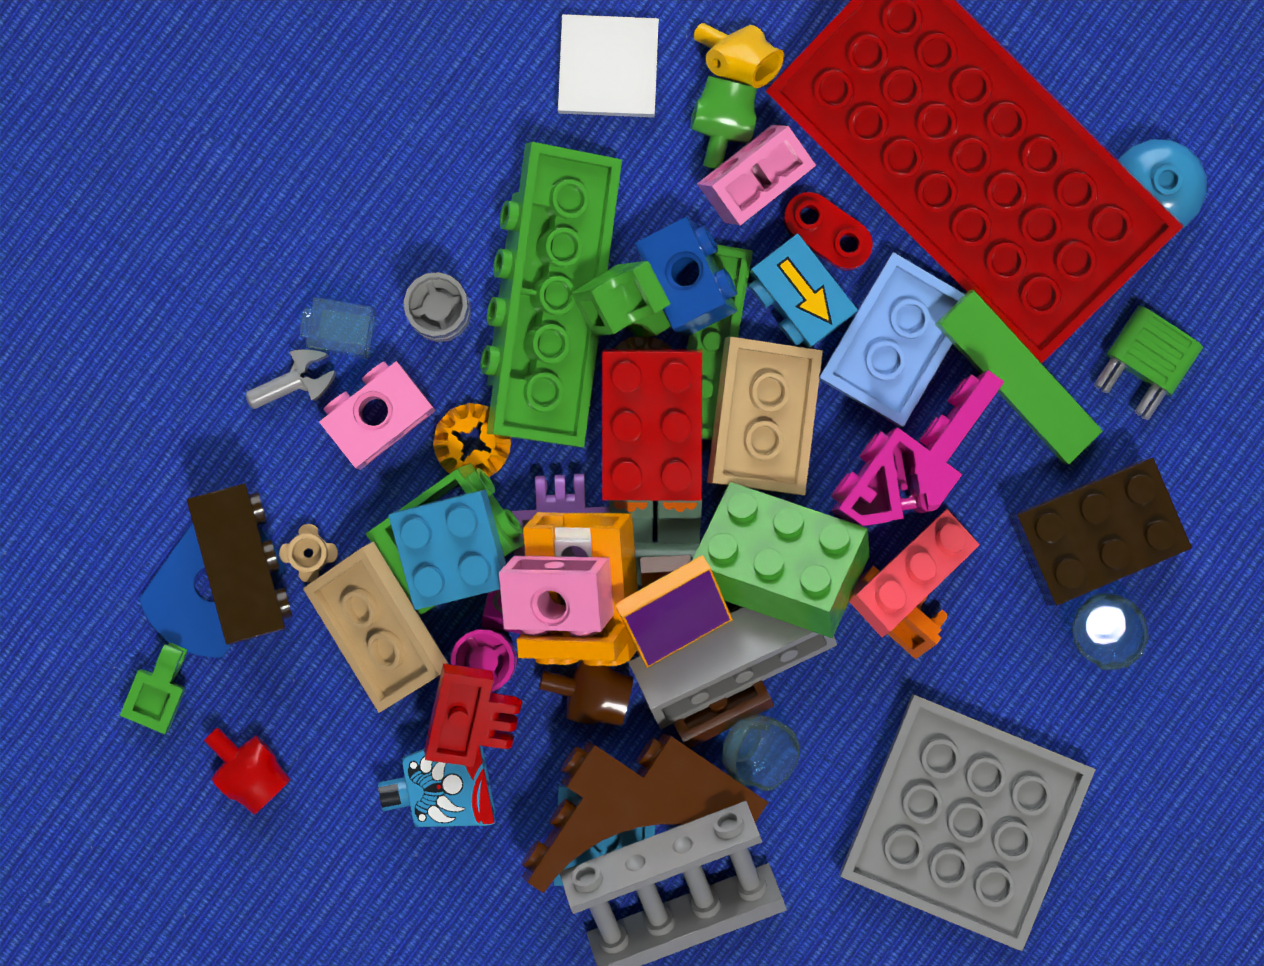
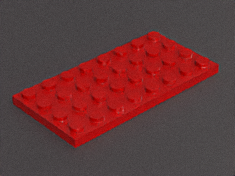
[765,0,1184,364]

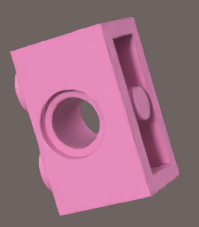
[319,361,436,470]
[499,556,614,637]

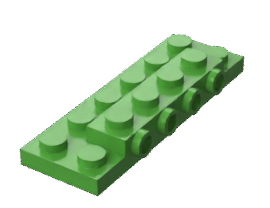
[480,142,622,447]

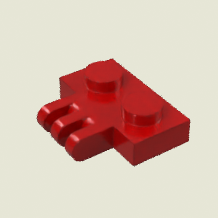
[424,664,522,767]

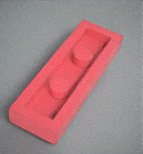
[849,509,980,638]

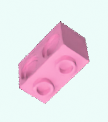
[697,125,816,225]

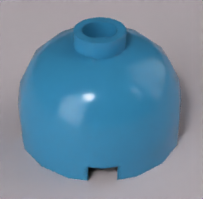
[1118,139,1207,229]

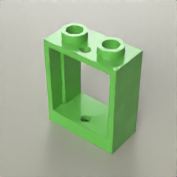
[366,463,524,615]

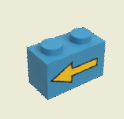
[748,233,858,349]

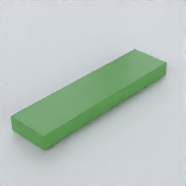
[687,245,753,441]
[935,290,1103,465]

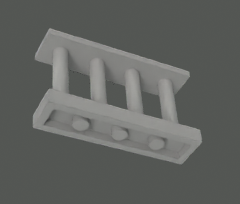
[560,801,787,966]

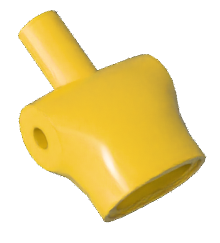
[694,23,784,88]

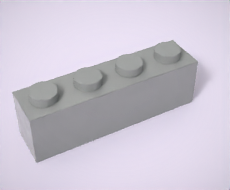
[629,605,837,729]

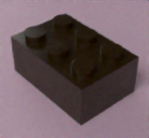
[1008,458,1192,606]
[186,483,292,645]

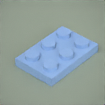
[819,252,965,428]

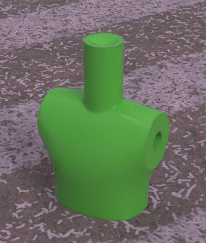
[690,75,757,169]

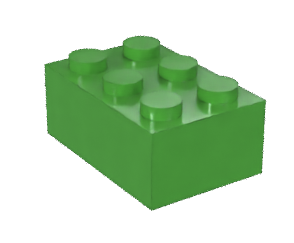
[692,482,870,638]

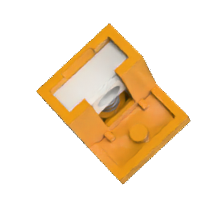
[516,512,638,666]

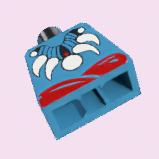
[378,746,497,827]

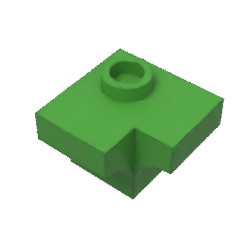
[571,261,671,337]

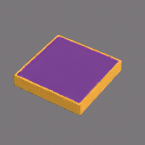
[615,555,733,668]

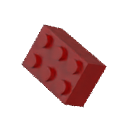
[602,349,703,501]

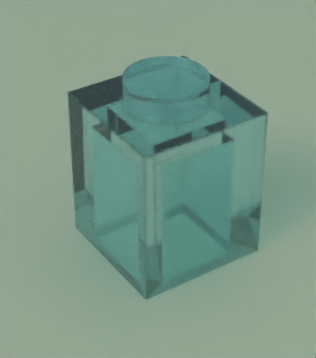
[300,297,377,359]

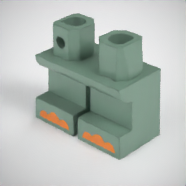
[609,500,702,585]

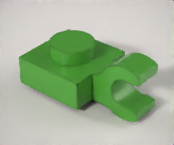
[119,642,187,734]

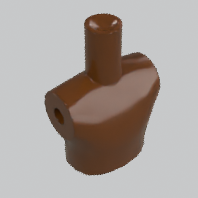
[539,660,633,726]

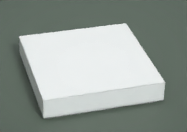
[558,14,659,117]

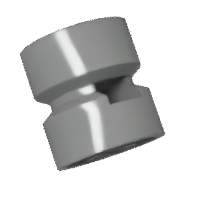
[404,272,472,342]

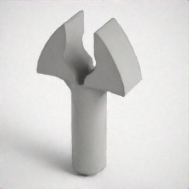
[246,349,337,409]

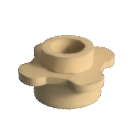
[279,524,338,582]

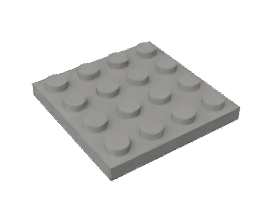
[839,694,1096,951]

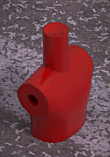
[203,727,291,815]

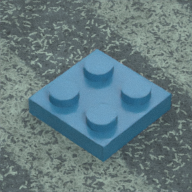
[389,489,506,610]

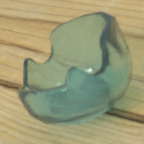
[1071,592,1149,670]
[721,715,801,791]

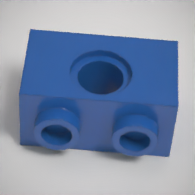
[635,217,738,337]

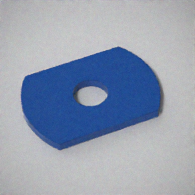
[139,523,286,658]

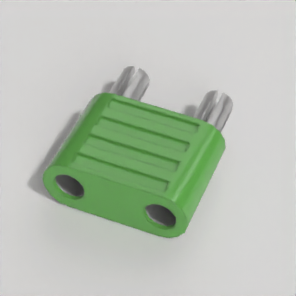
[1094,306,1203,420]

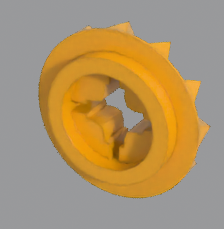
[433,403,511,477]

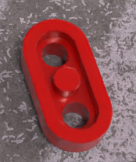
[784,192,873,271]

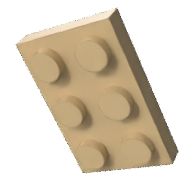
[707,337,823,495]
[303,542,448,713]

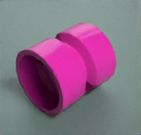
[451,628,517,692]

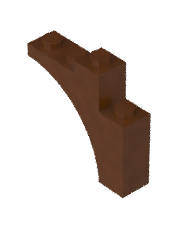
[521,733,769,893]

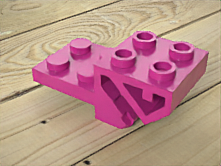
[830,370,1004,526]

